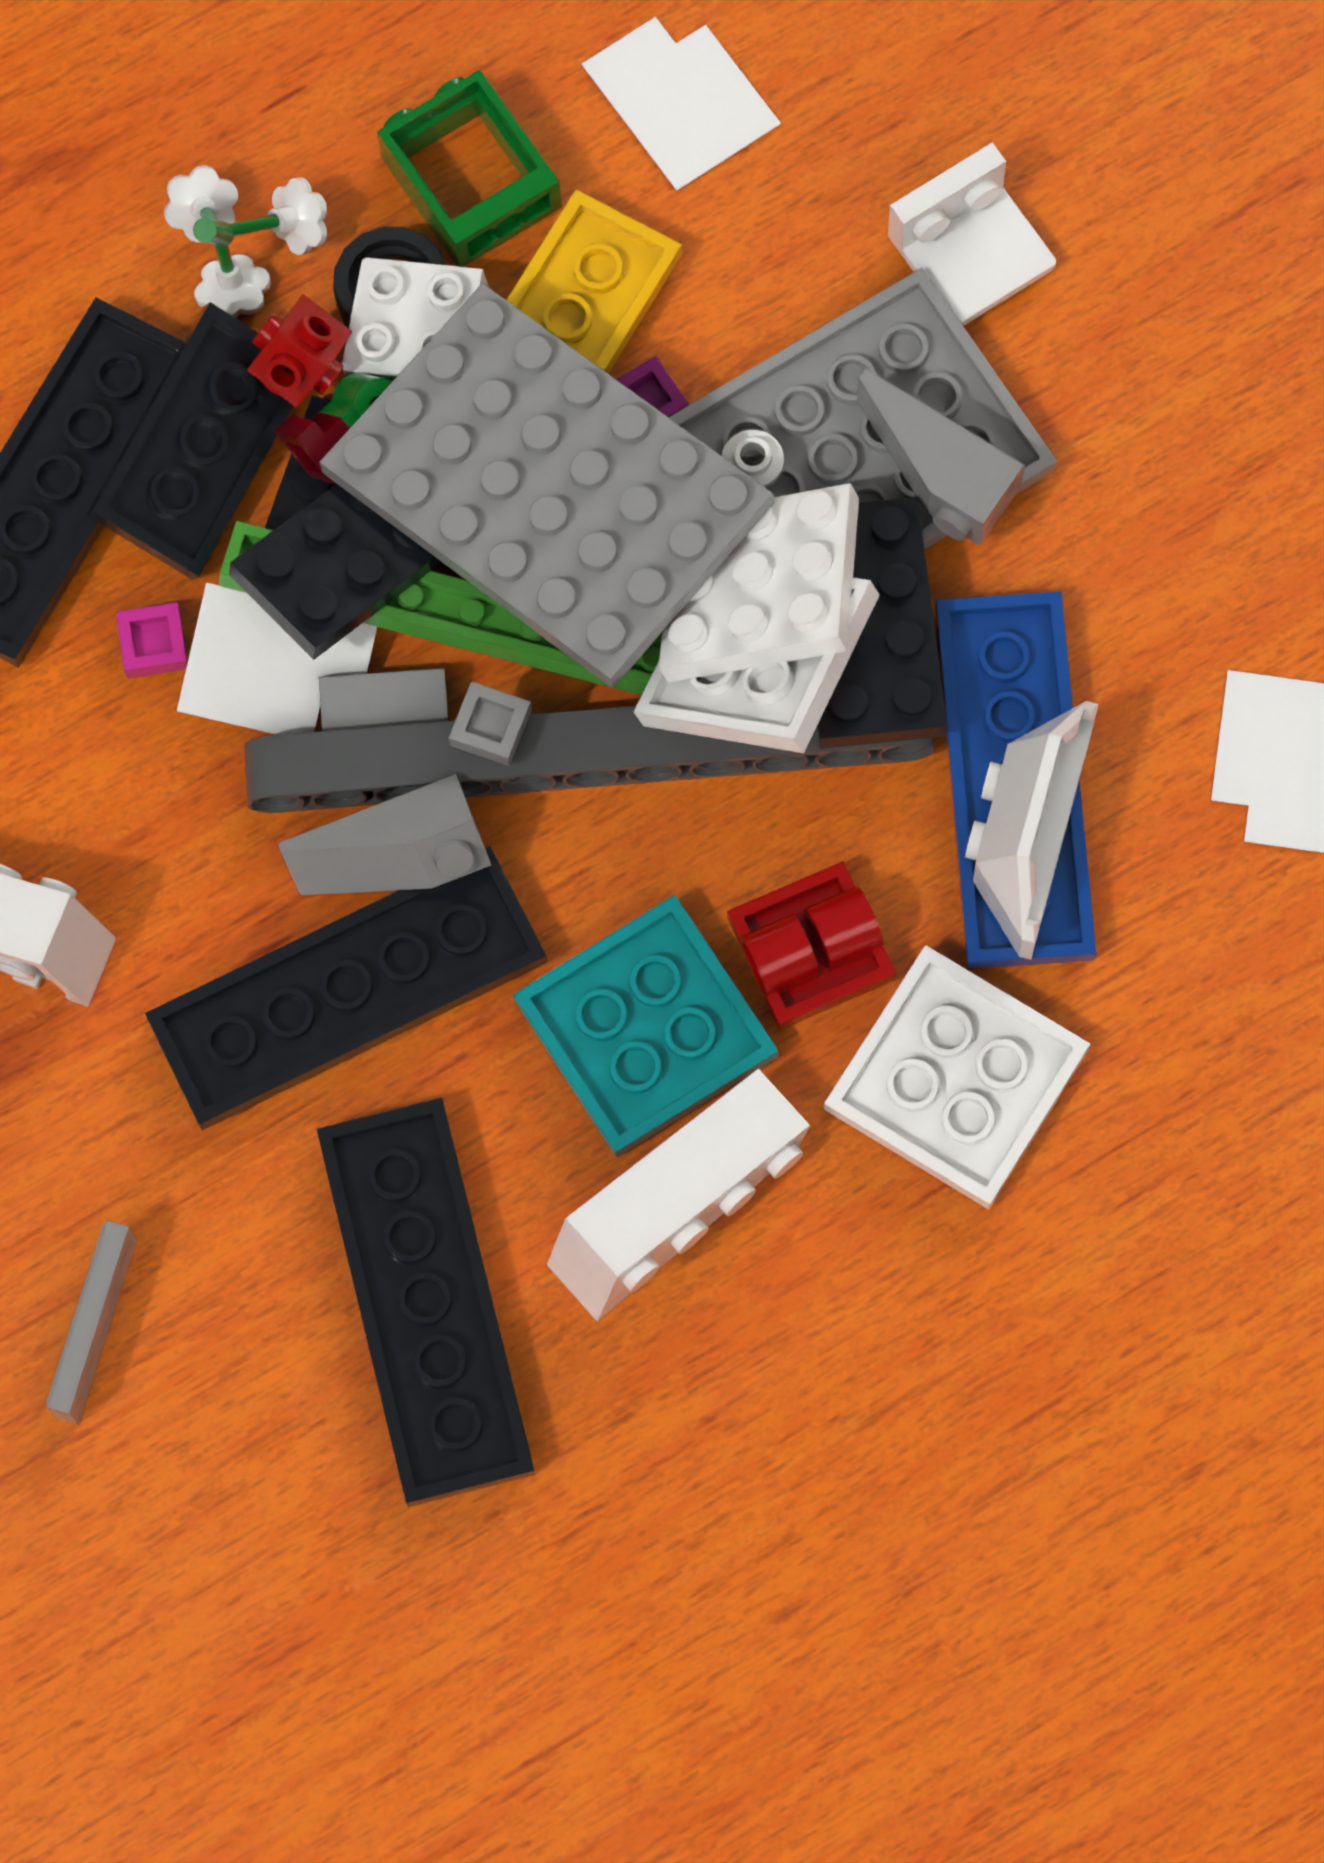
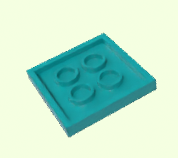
[513,895,779,1158]

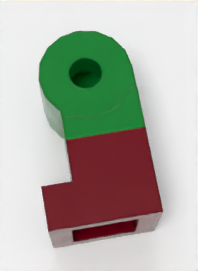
[274,372,392,485]

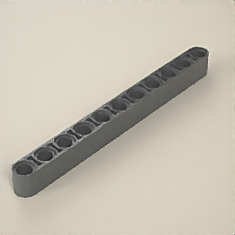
[244,706,934,813]

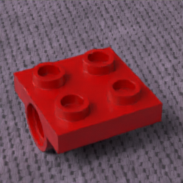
[727,861,896,1030]

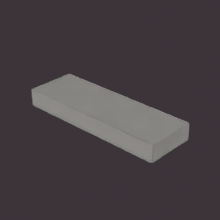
[46,1221,137,1425]

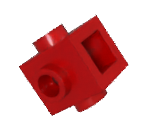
[247,294,352,408]

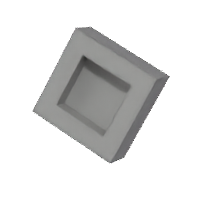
[448,681,532,767]

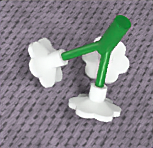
[164,165,327,318]

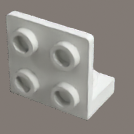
[888,142,1056,326]
[342,258,489,381]

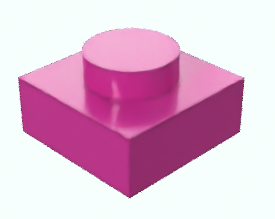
[116,602,188,679]

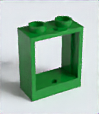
[377,69,562,267]

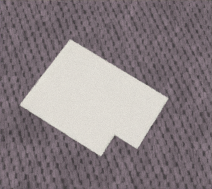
[582,17,781,191]
[177,583,377,735]
[1211,670,1324,853]

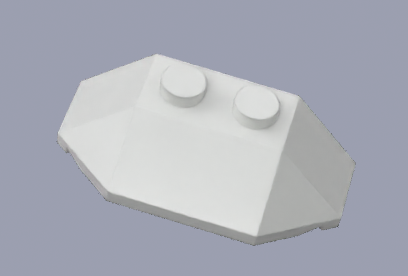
[965,701,1098,960]

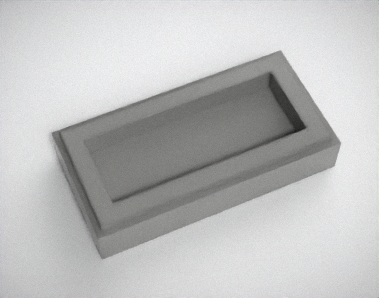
[318,668,448,731]

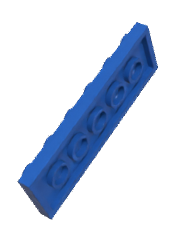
[935,591,1096,969]

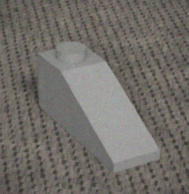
[857,368,1024,546]
[278,774,491,895]

